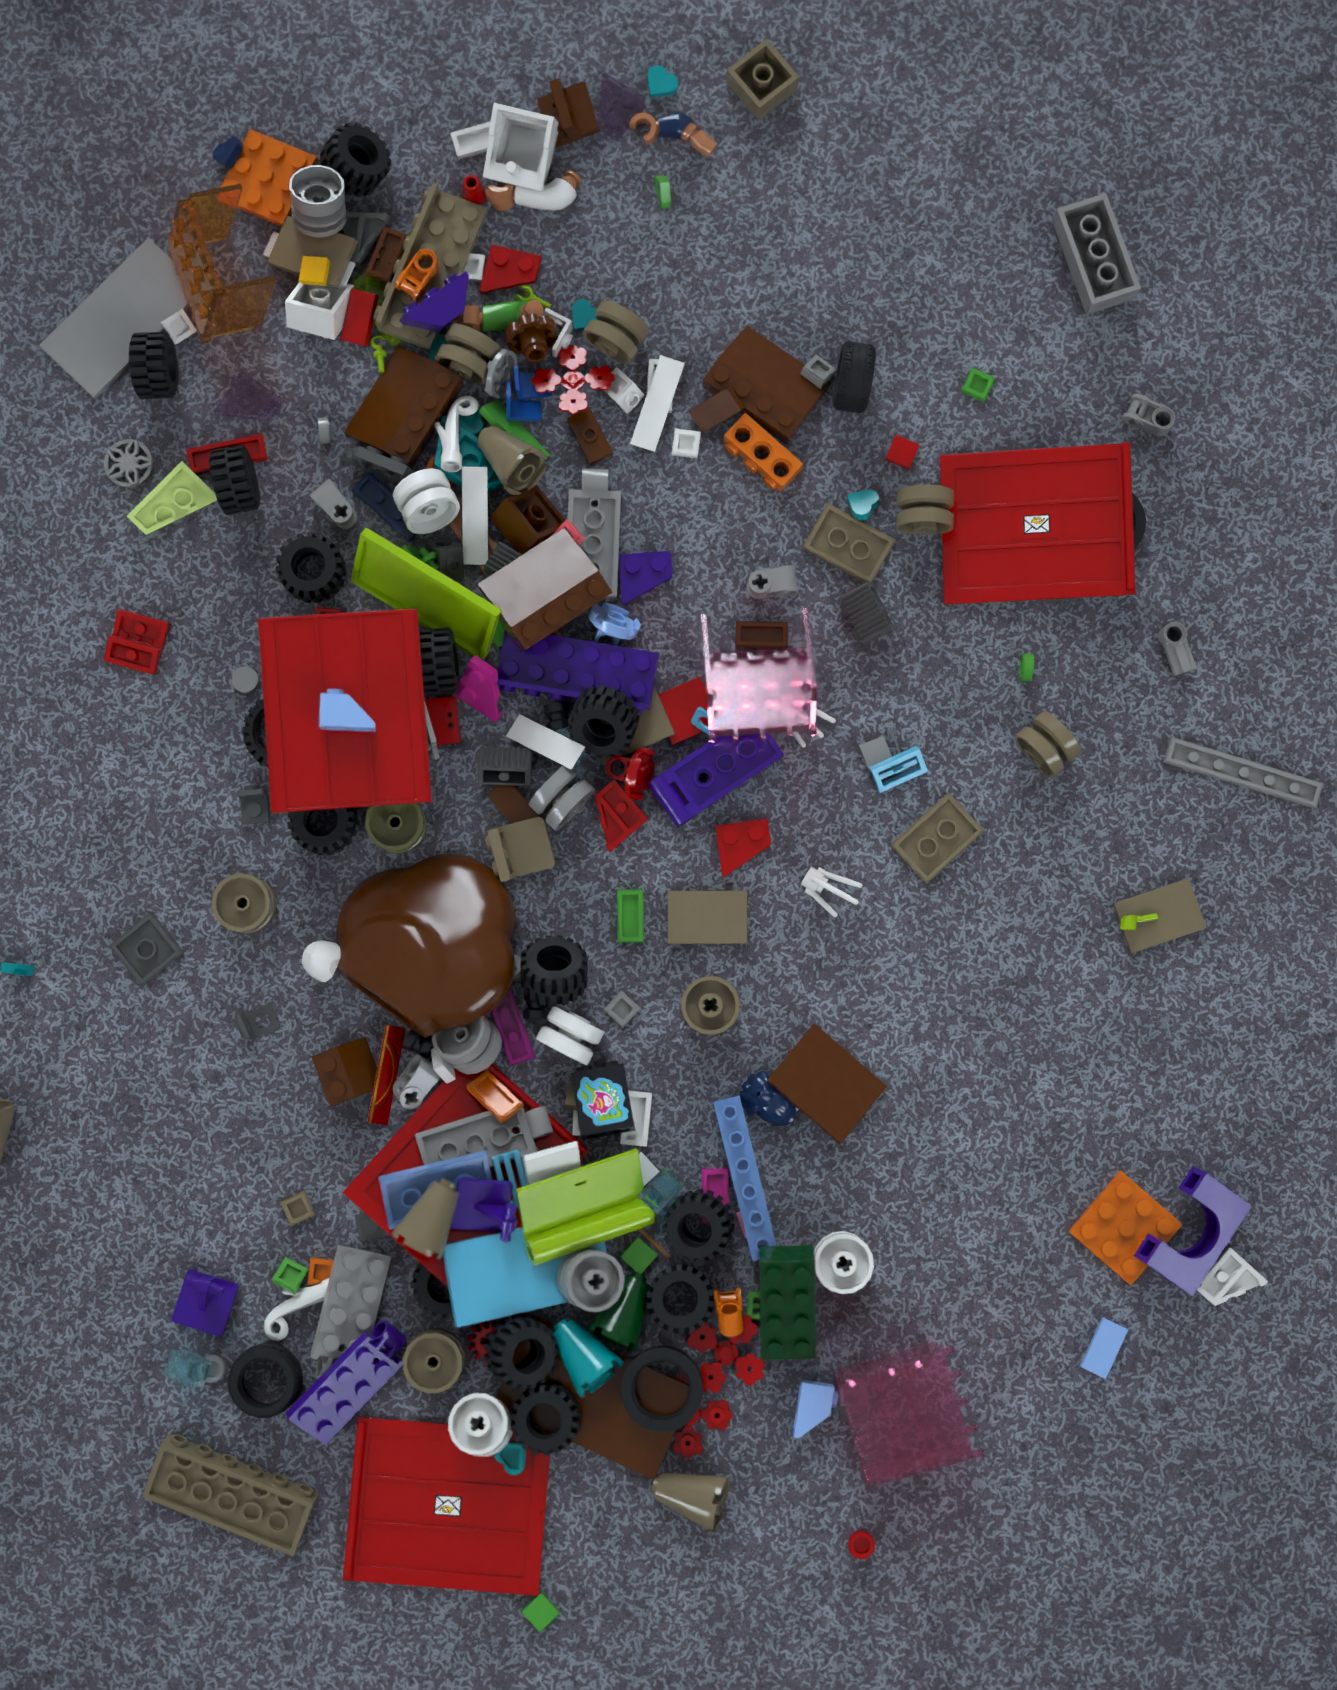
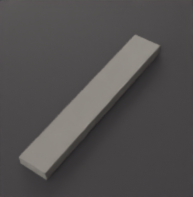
[1163,737,1323,809]

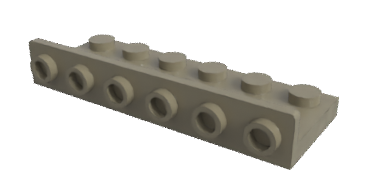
[374,183,488,350]
[142,1434,319,1557]

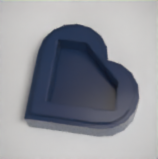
[213,136,243,169]

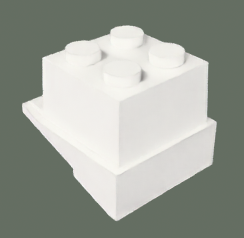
[483,103,559,192]

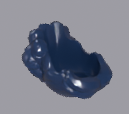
[740,1070,799,1126]

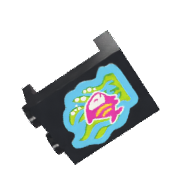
[571,1061,636,1140]

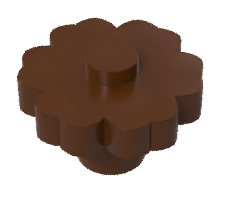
[505,313,558,362]

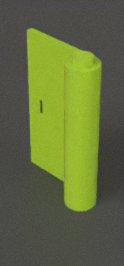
[515,1149,658,1266]

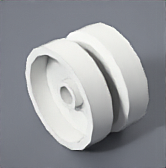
[393,468,460,534]
[536,1006,605,1065]
[814,1231,874,1294]
[448,1393,513,1457]

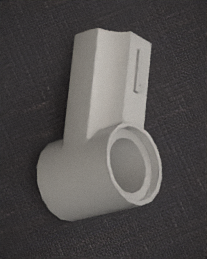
[1158,622,1196,676]

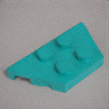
[434,416,503,493]

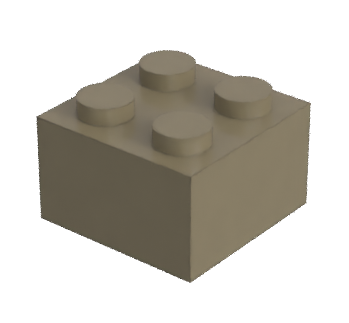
[726,39,799,121]

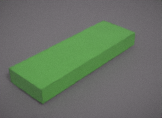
[479,399,550,461]

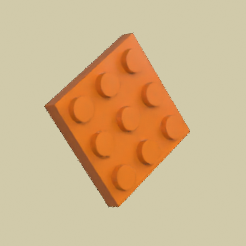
[216,129,319,226]
[1068,1170,1183,1286]

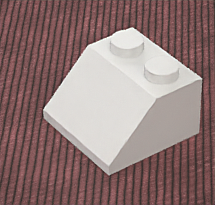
[285,282,354,340]
[521,1141,581,1185]

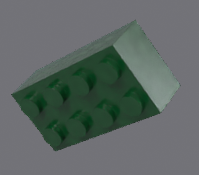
[759,1245,816,1360]

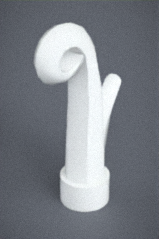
[434,395,479,472]
[264,1278,329,1341]

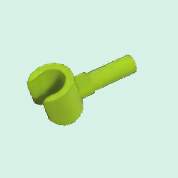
[514,285,551,309]
[1120,913,1158,930]

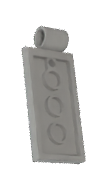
[568,469,621,598]
[415,1101,554,1168]
[310,1245,391,1379]

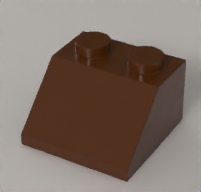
[490,486,565,555]
[311,1037,377,1107]

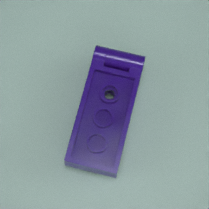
[647,711,784,828]

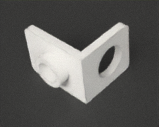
[544,308,573,358]

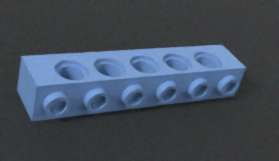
[713,1095,777,1261]

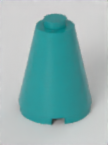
[553,1319,624,1398]

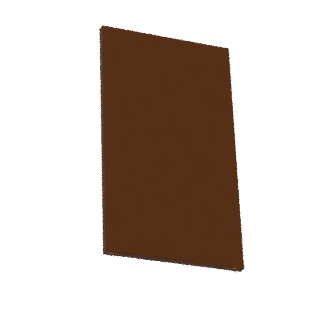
[495,1314,689,1480]

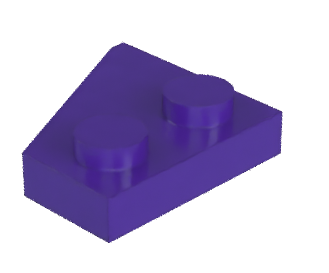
[619,551,672,605]

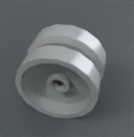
[528,766,595,831]
[432,1016,502,1074]
[556,1248,624,1312]

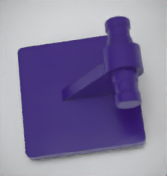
[451,1178,517,1243]
[171,1269,239,1337]

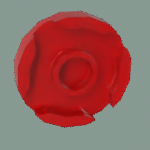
[605,747,656,800]

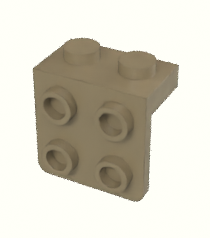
[485,816,556,882]

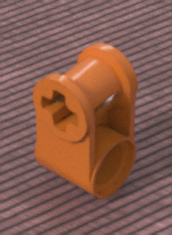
[394,249,439,303]
[713,1287,744,1337]

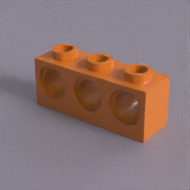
[724,413,803,492]

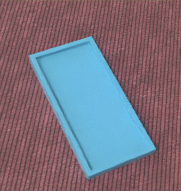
[443,1227,607,1327]

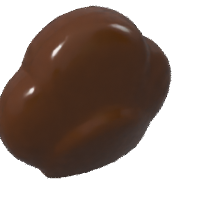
[336,854,516,1037]

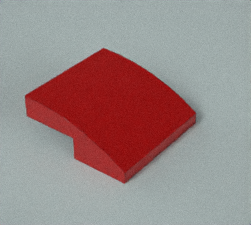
[103,609,171,675]

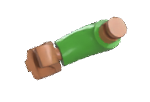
[450,300,544,332]

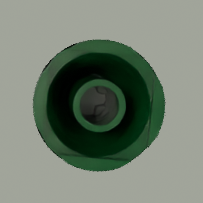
[586,1272,649,1352]

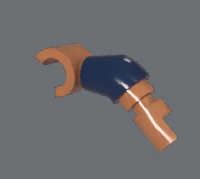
[629,112,717,158]

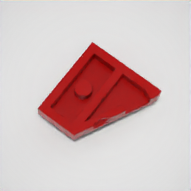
[479,244,542,294]
[595,779,649,852]
[715,819,771,877]

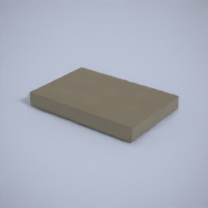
[267,216,358,289]
[802,503,896,583]
[596,686,675,766]
[890,792,984,884]
[1113,878,1207,954]
[668,891,747,944]

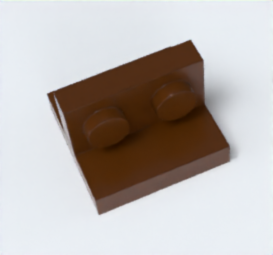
[537,78,600,148]

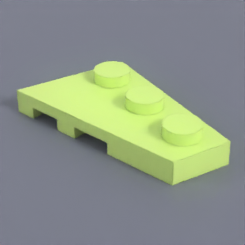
[127,461,217,535]

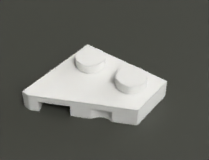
[1197,1246,1268,1306]

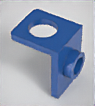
[514,366,553,400]
[506,381,542,421]

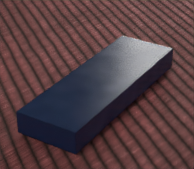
[351,472,417,542]

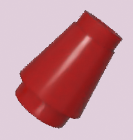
[461,175,486,205]

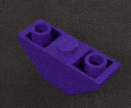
[399,271,469,332]

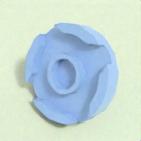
[589,602,641,646]

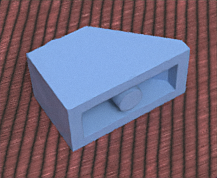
[319,689,376,732]
[793,1379,838,1438]

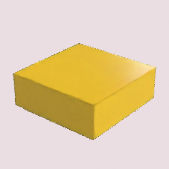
[299,256,330,286]

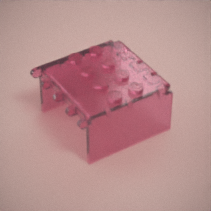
[701,608,817,743]
[832,1341,984,1486]

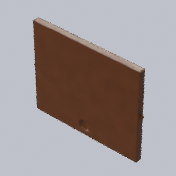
[766,1023,887,1145]

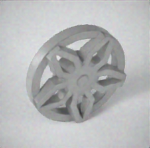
[484,349,517,398]
[104,439,154,488]

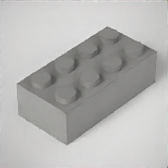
[1052,193,1141,315]

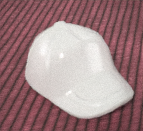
[302,940,341,982]

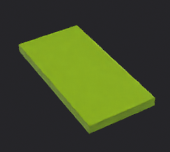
[350,528,502,661]

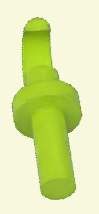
[371,335,387,373]

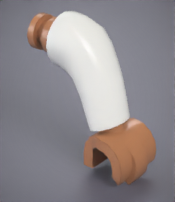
[485,170,581,211]

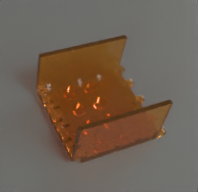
[167,184,277,343]

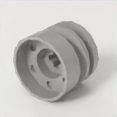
[289,165,346,237]

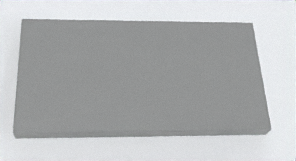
[39,237,204,400]

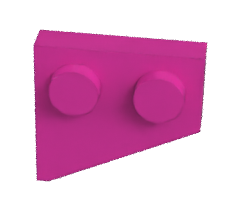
[455,655,502,723]

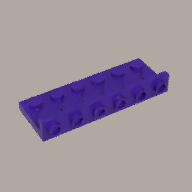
[497,630,660,714]

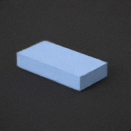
[1080,1317,1128,1379]

